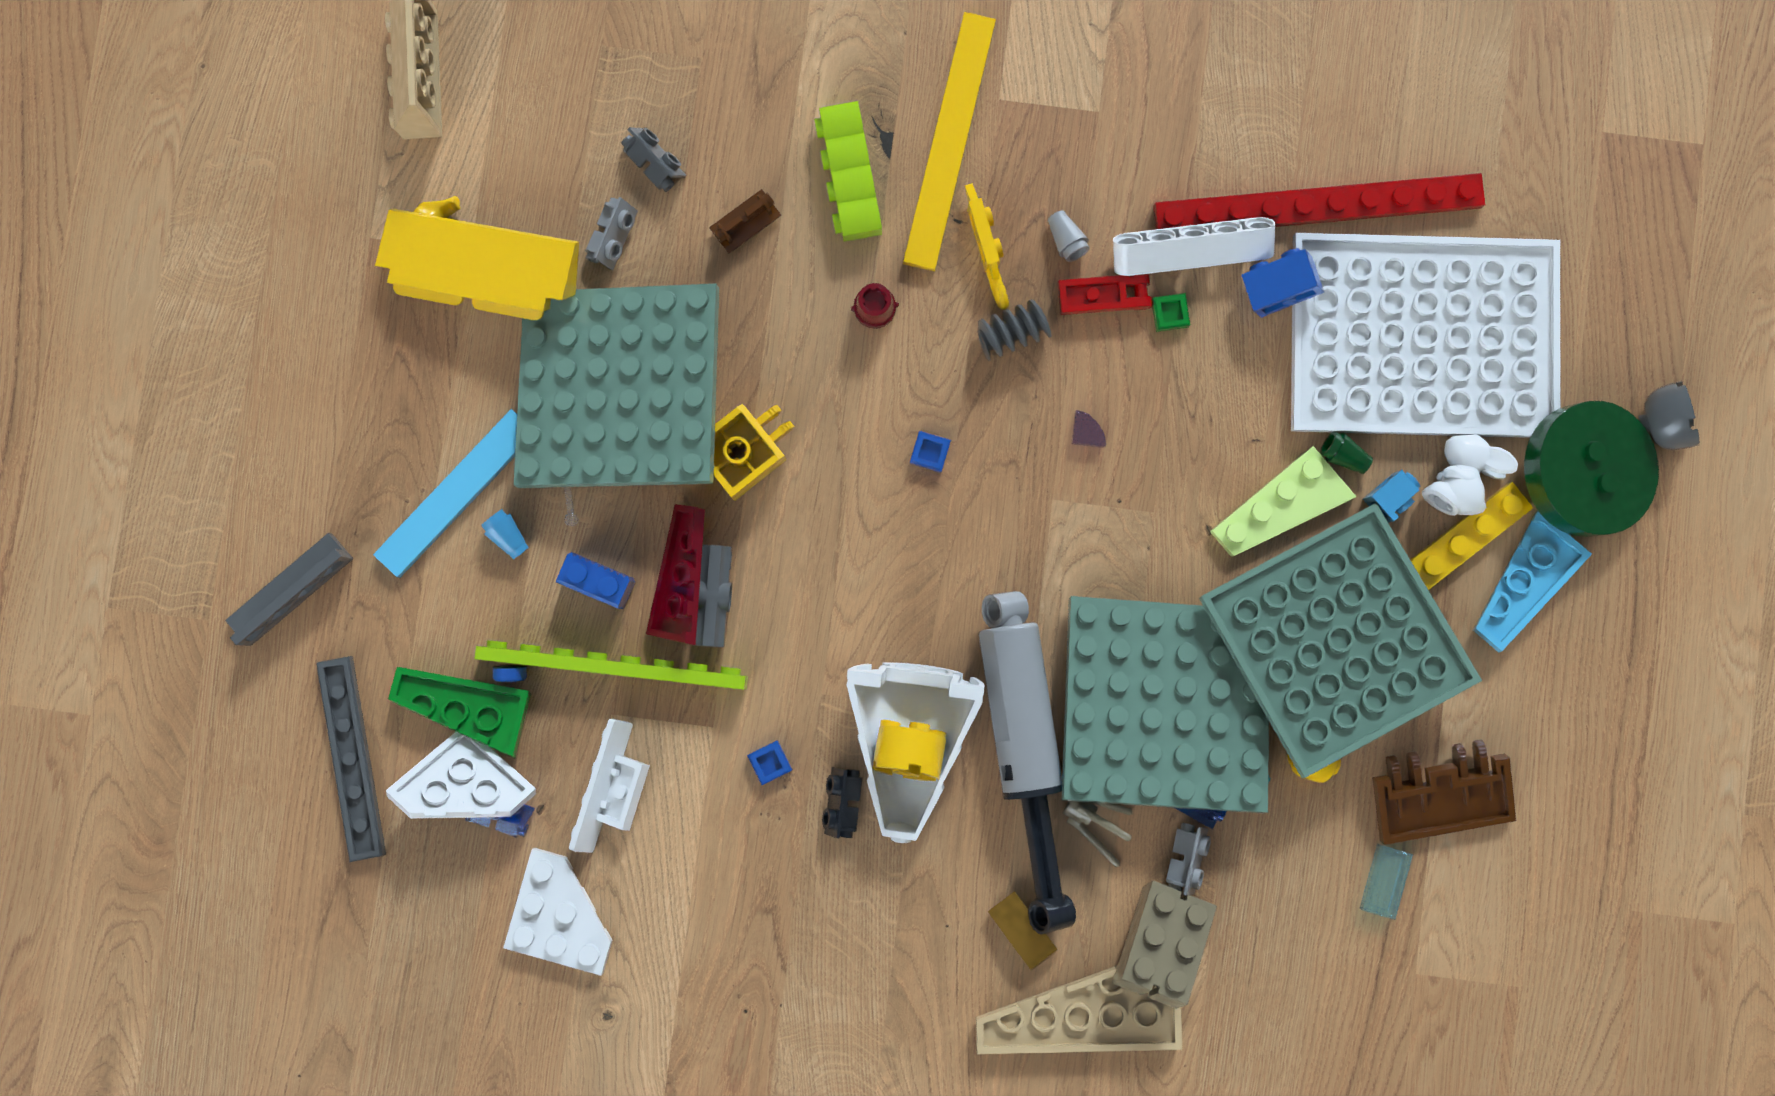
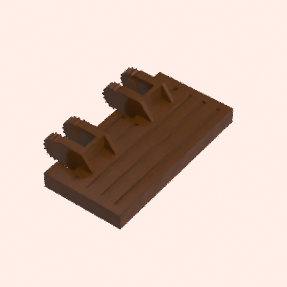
[1372,740,1516,845]

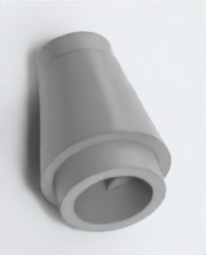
[1047,210,1090,262]

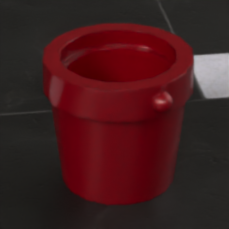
[851,283,899,329]

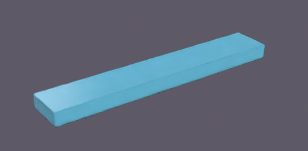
[373,409,517,578]

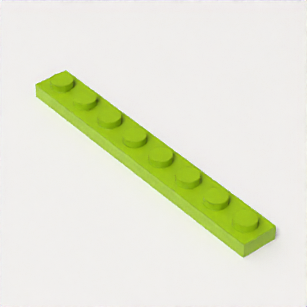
[474,640,748,690]

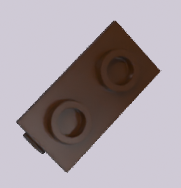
[709,189,782,254]

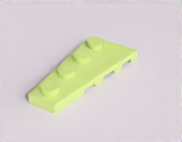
[1210,446,1356,557]

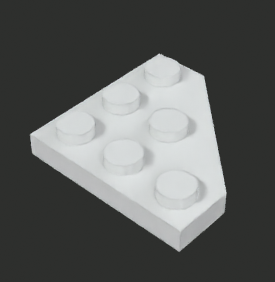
[386,732,536,819]
[503,848,613,976]

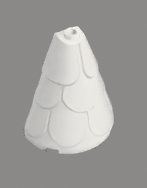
[846,663,985,843]

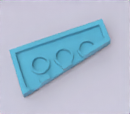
[1473,511,1592,653]

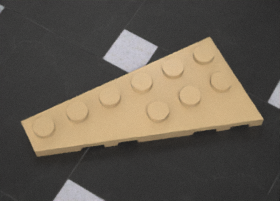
[976,965,1182,1054]

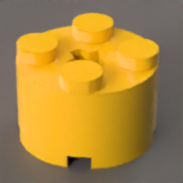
[872,720,946,781]

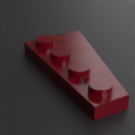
[646,504,705,645]

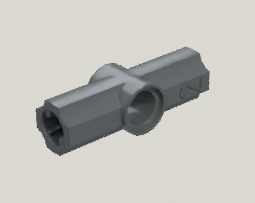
[696,545,732,647]

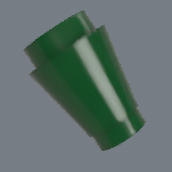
[1320,431,1373,474]

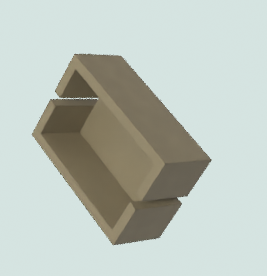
[1112,881,1217,1009]

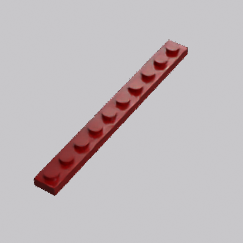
[1153,173,1486,229]

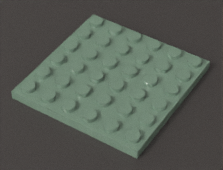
[514,283,719,488]
[1199,503,1482,779]
[1062,596,1269,814]

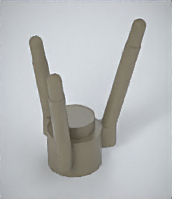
[1063,801,1132,867]

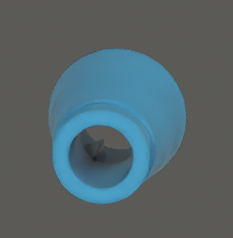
[481,509,529,560]

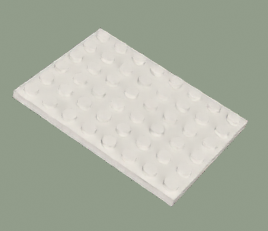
[1291,233,1560,438]

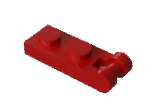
[1057,274,1153,315]

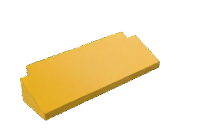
[375,209,579,320]

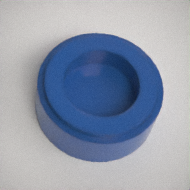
[492,665,527,682]

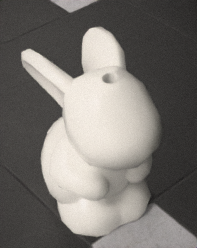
[1422,434,1518,516]

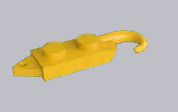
[964,183,1009,310]

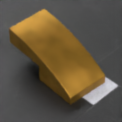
[988,891,1058,971]

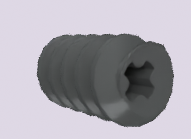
[977,299,1052,361]

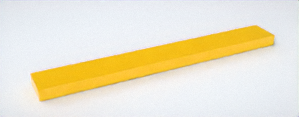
[903,12,996,272]

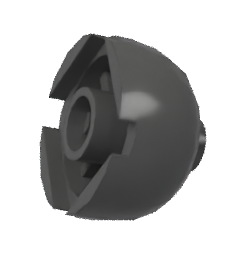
[1638,381,1700,450]

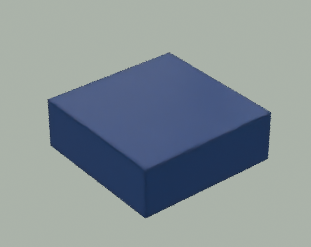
[910,431,951,473]
[747,740,793,785]

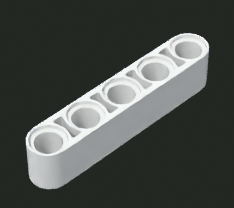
[1113,217,1275,276]

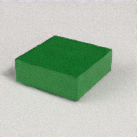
[1152,293,1191,332]

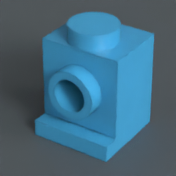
[1363,470,1420,523]

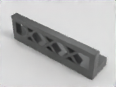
[225,533,353,646]

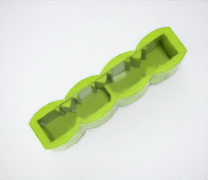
[814,101,882,242]

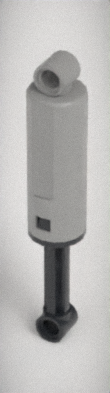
[979,591,1076,935]

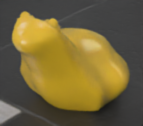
[413,196,461,218]

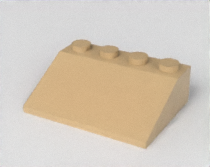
[385,0,442,139]

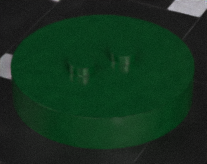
[1524,401,1659,537]

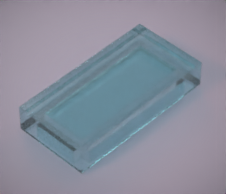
[1360,844,1413,920]

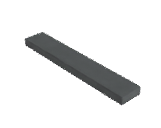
[316,656,386,862]

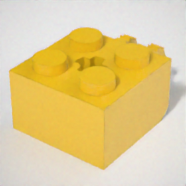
[714,404,795,501]

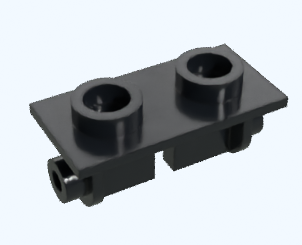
[822,767,863,839]

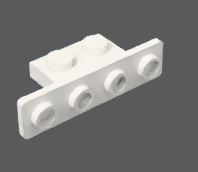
[569,719,650,853]

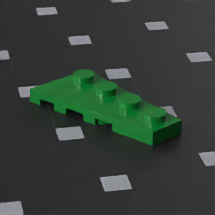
[388,667,531,759]

